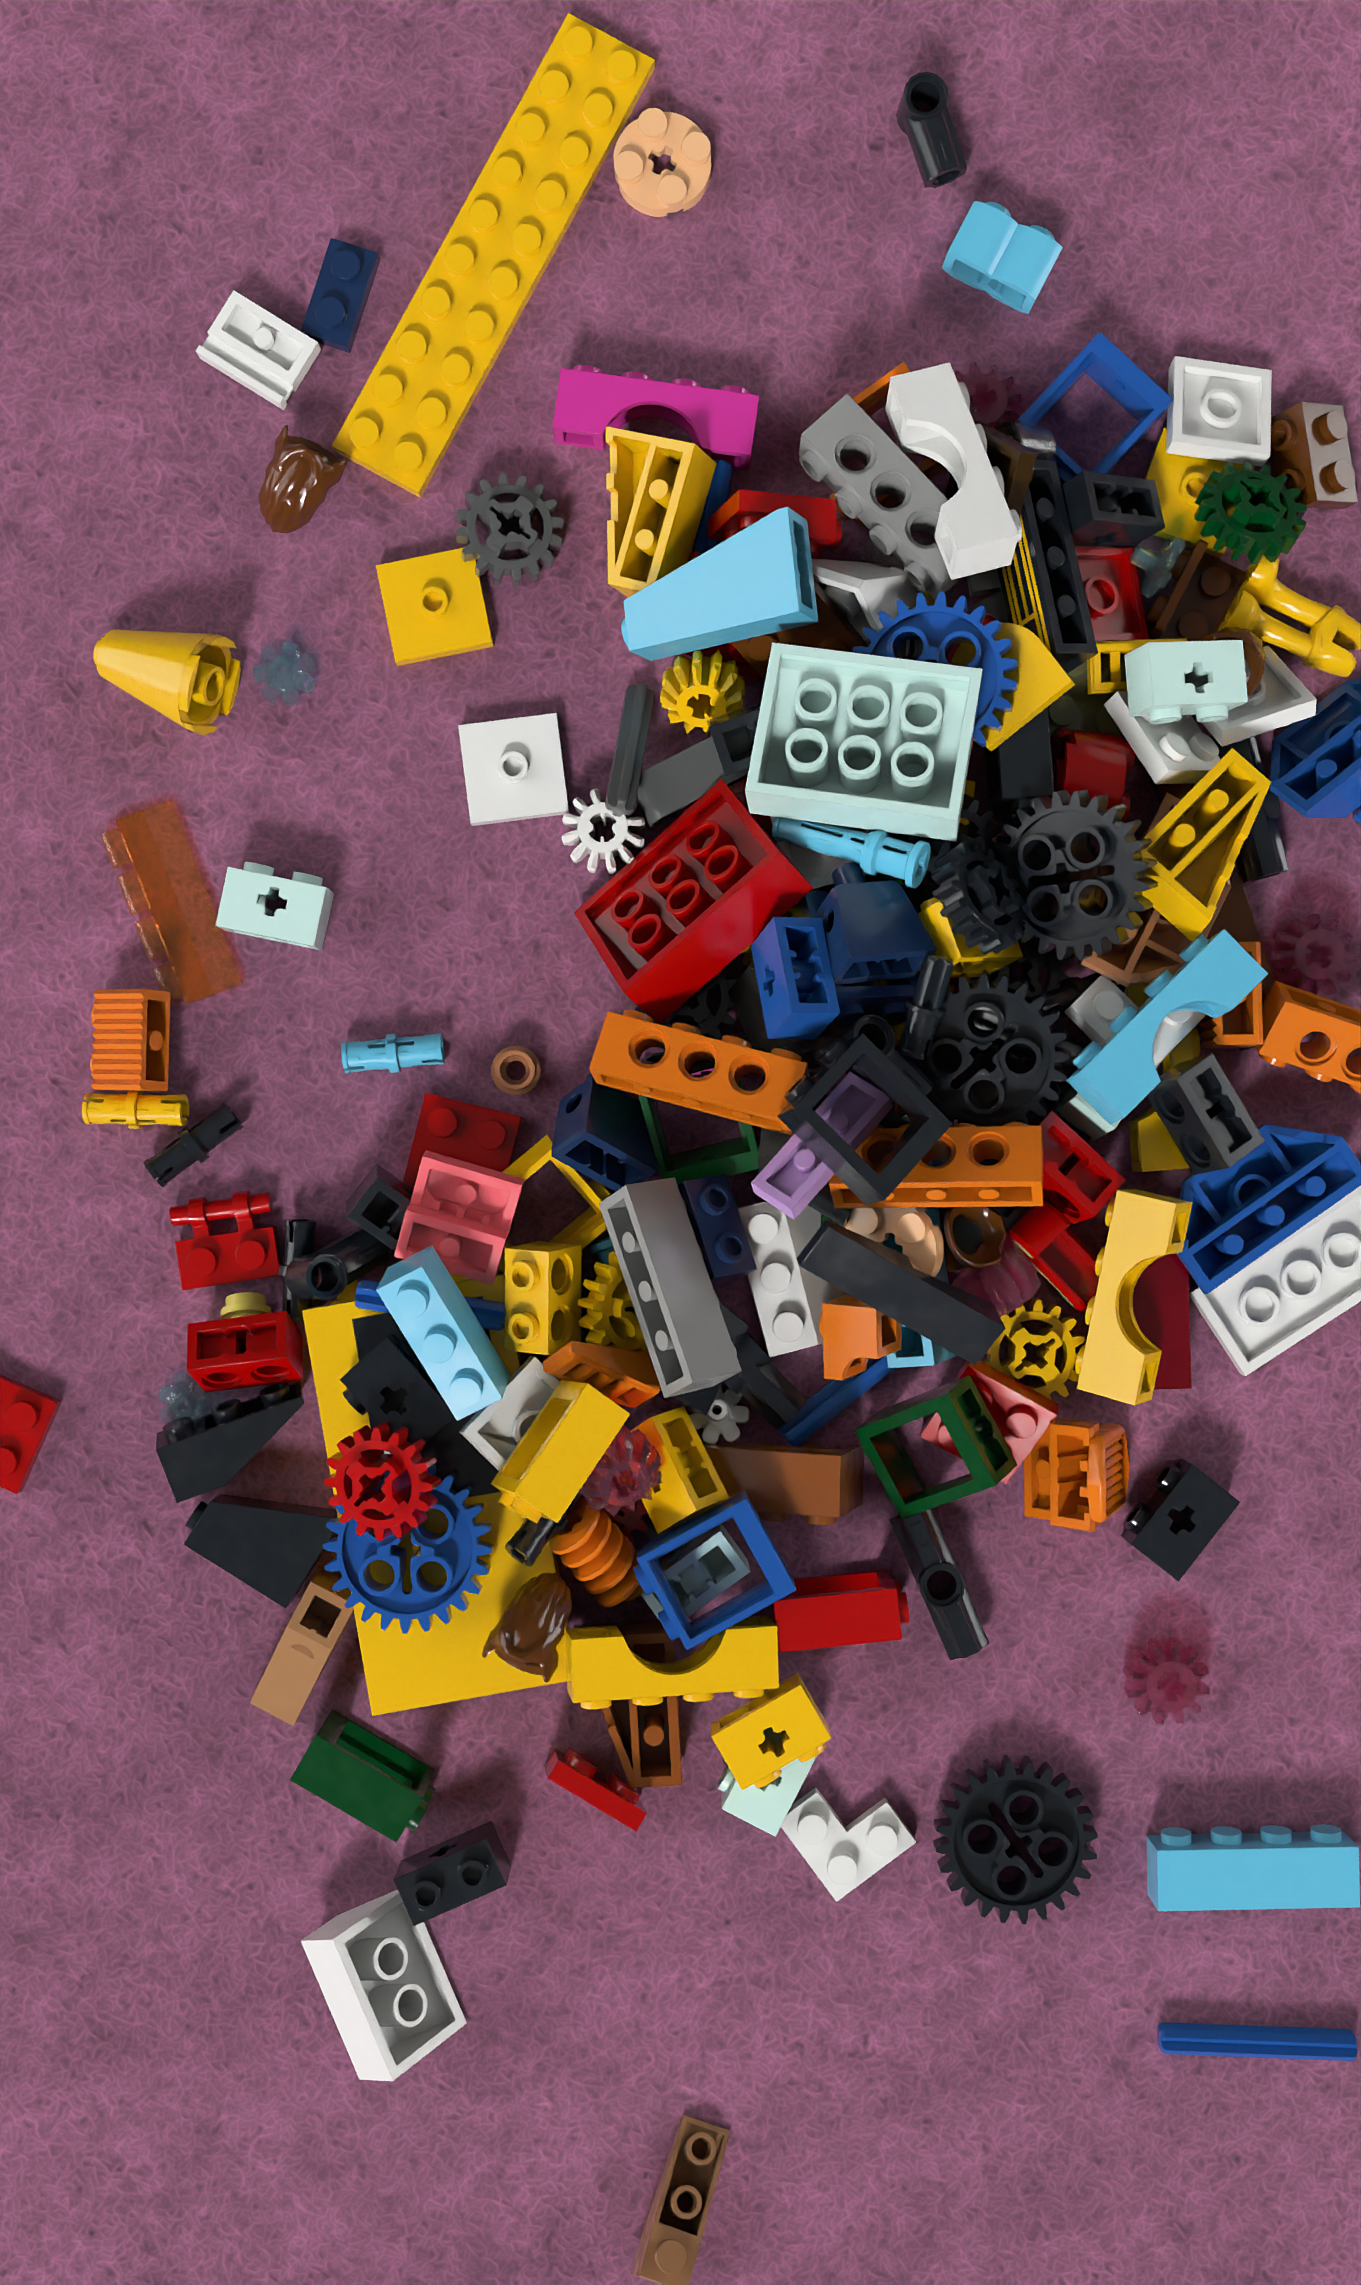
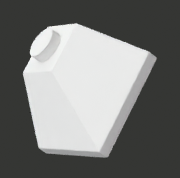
[811,558,917,647]

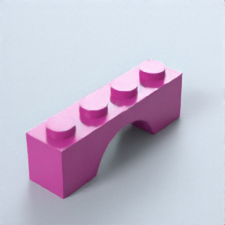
[552,365,759,470]

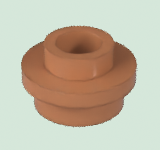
[491,1046,541,1095]

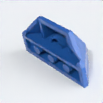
[1270,678,1361,818]
[1176,1124,1361,1294]

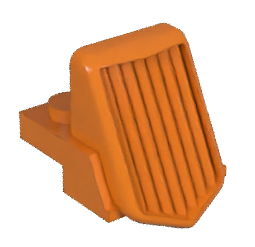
[1024,1417,1130,1532]

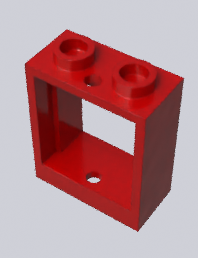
[772,1569,909,1653]

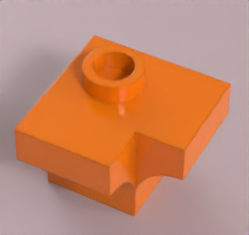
[819,1294,902,1381]

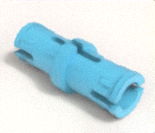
[341,1033,445,1074]

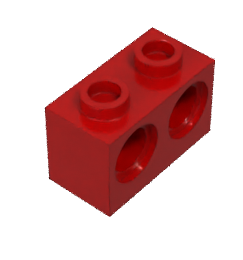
[1029,1110,1126,1224]
[186,1311,303,1393]

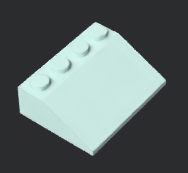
[745,642,983,841]

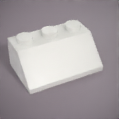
[737,1200,848,1357]
[301,1890,467,2081]

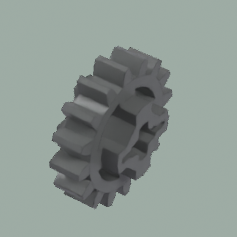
[456,473,564,587]

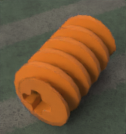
[549,1496,644,1608]

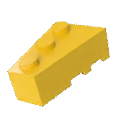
[606,426,717,598]
[1141,748,1271,942]

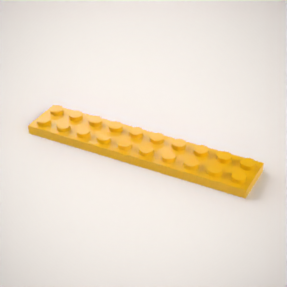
[332,13,655,498]

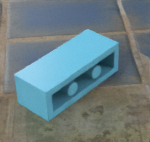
[376,1245,510,1421]

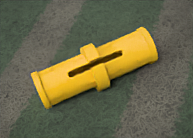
[82,1091,189,1129]

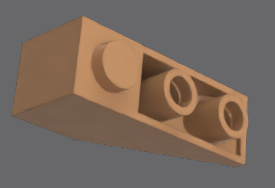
[250,1570,354,1726]
[631,2115,730,2285]

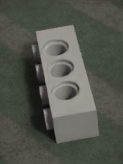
[799,394,961,600]

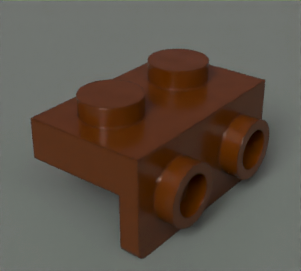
[1270,402,1358,509]

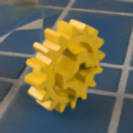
[578,1251,648,1353]
[982,1298,1086,1399]

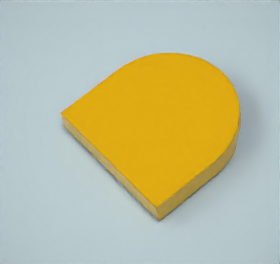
[951,623,1075,751]

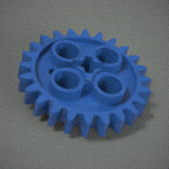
[852,591,1018,747]
[323,1464,494,1634]

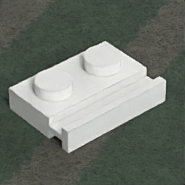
[196,290,321,410]

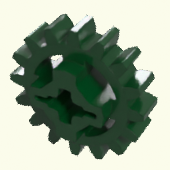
[1194,461,1307,565]

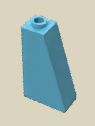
[621,507,818,661]

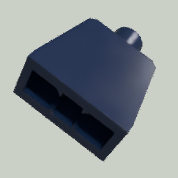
[816,862,937,985]
[552,1073,658,1191]

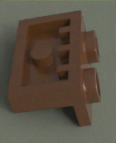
[1145,539,1246,641]

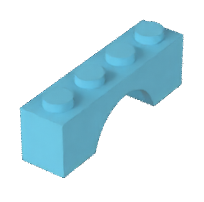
[1066,929,1268,1125]

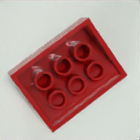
[574,779,813,1025]

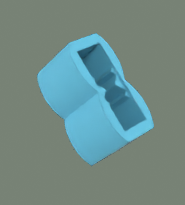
[942,201,1063,314]

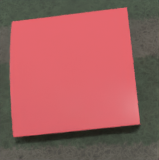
[394,1150,525,1285]

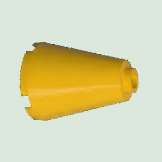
[93,629,241,736]

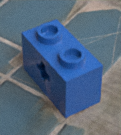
[751,917,840,1039]

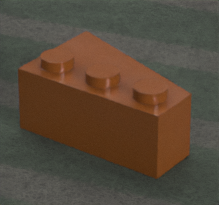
[703,1441,864,1525]
[574,1620,682,1788]

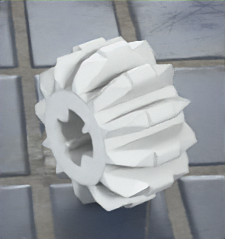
[562,789,645,874]

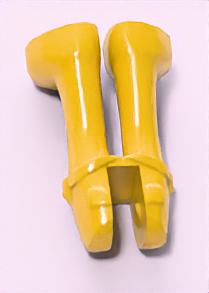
[1218,555,1361,677]

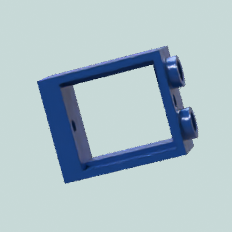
[1010,332,1173,485]
[633,1490,796,1650]

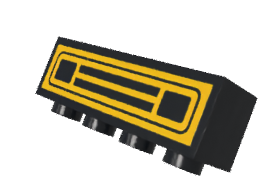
[997,460,1098,674]

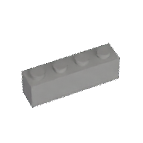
[599,1177,742,1398]

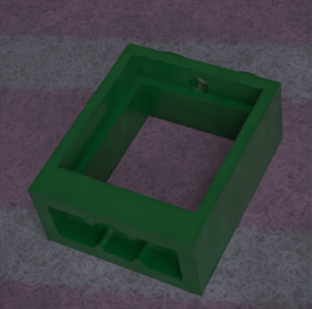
[638,1052,762,1185]
[854,1375,1018,1519]
[290,1709,435,1843]

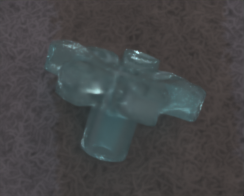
[1130,536,1185,598]
[253,641,316,706]
[158,1371,223,1424]

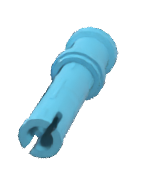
[772,817,931,888]

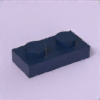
[301,238,380,353]

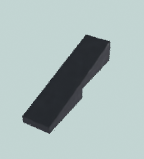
[796,1220,1006,1365]

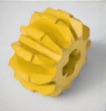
[660,649,745,737]

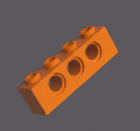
[1255,981,1361,1094]
[589,1010,810,1136]
[829,1122,1043,1208]

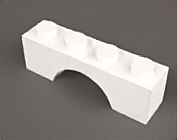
[885,362,1022,580]

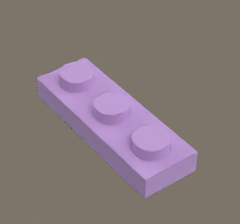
[751,1072,893,1220]

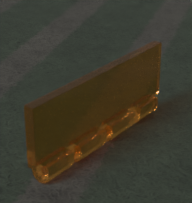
[100,800,243,1005]

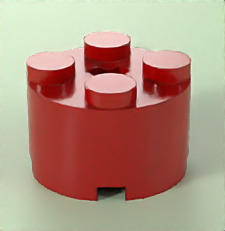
[1050,728,1135,835]

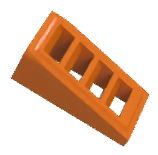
[543,1341,660,1408]

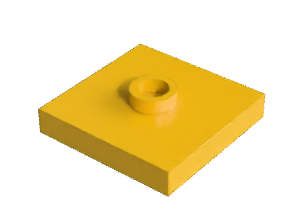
[1144,428,1255,558]
[376,547,494,666]

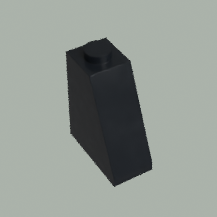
[183,1494,338,1609]

